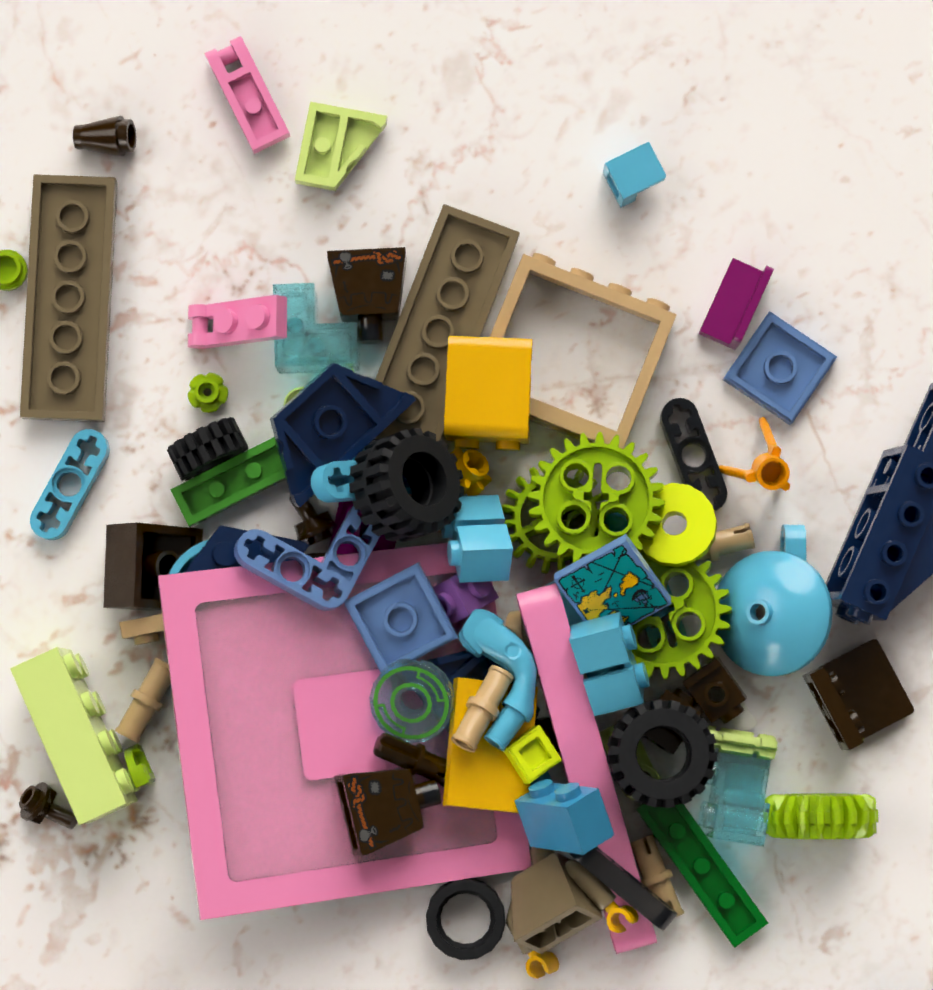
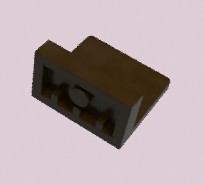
[802,639,914,750]

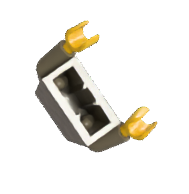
[506,847,639,979]

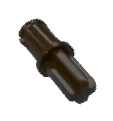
[373,733,447,787]

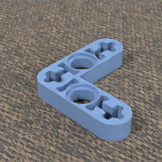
[234,505,380,611]

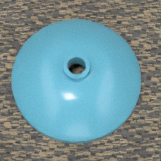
[717,551,832,676]

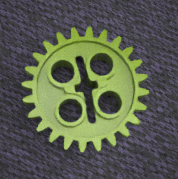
[528,432,665,563]
[631,551,732,680]

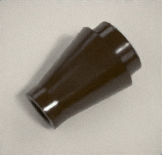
[73,115,136,156]

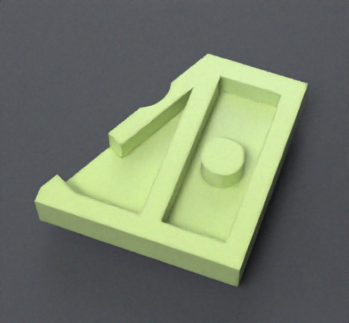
[295,102,387,191]

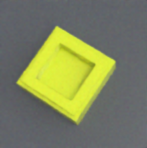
[503,725,562,784]

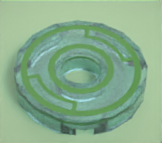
[369,658,455,743]

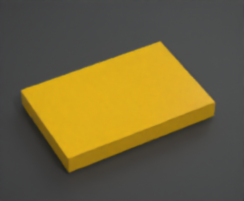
[443,677,538,814]

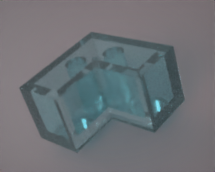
[273,283,360,374]
[699,752,771,847]

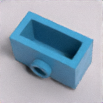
[515,779,614,855]

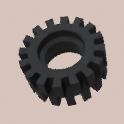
[167,417,248,481]

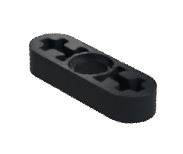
[660,398,727,512]
[569,847,677,931]

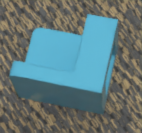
[602,141,666,208]

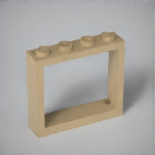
[490,253,677,449]

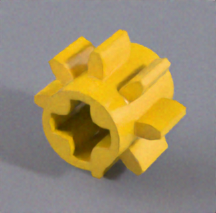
[450,447,492,496]

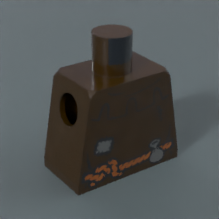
[327,247,407,344]
[334,769,441,856]

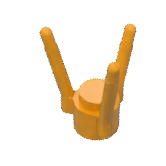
[719,417,790,491]

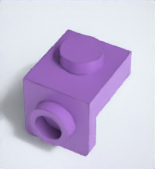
[433,574,499,624]

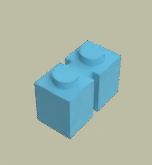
[441,495,513,583]
[569,612,650,716]

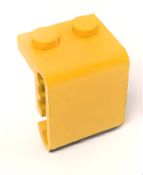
[444,336,533,451]

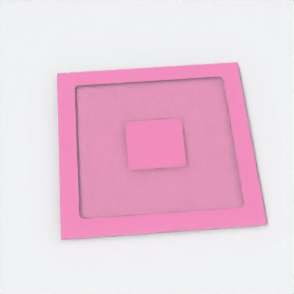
[158,543,531,920]

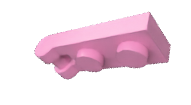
[204,36,291,154]
[188,295,287,349]

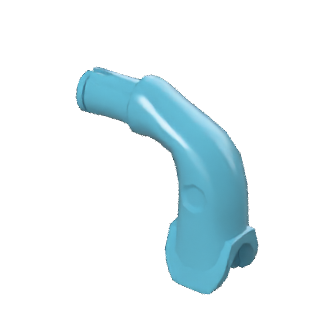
[458,609,537,751]

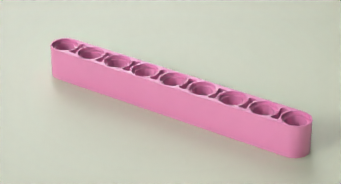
[516,583,657,954]

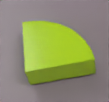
[124,744,155,788]

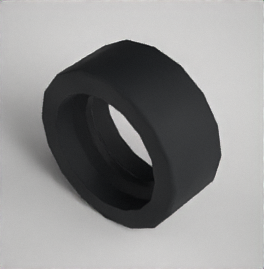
[426,878,506,960]

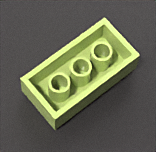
[10,647,140,825]

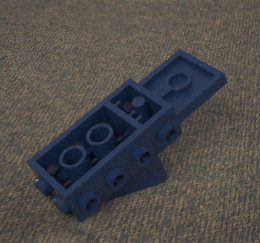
[825,383,933,625]

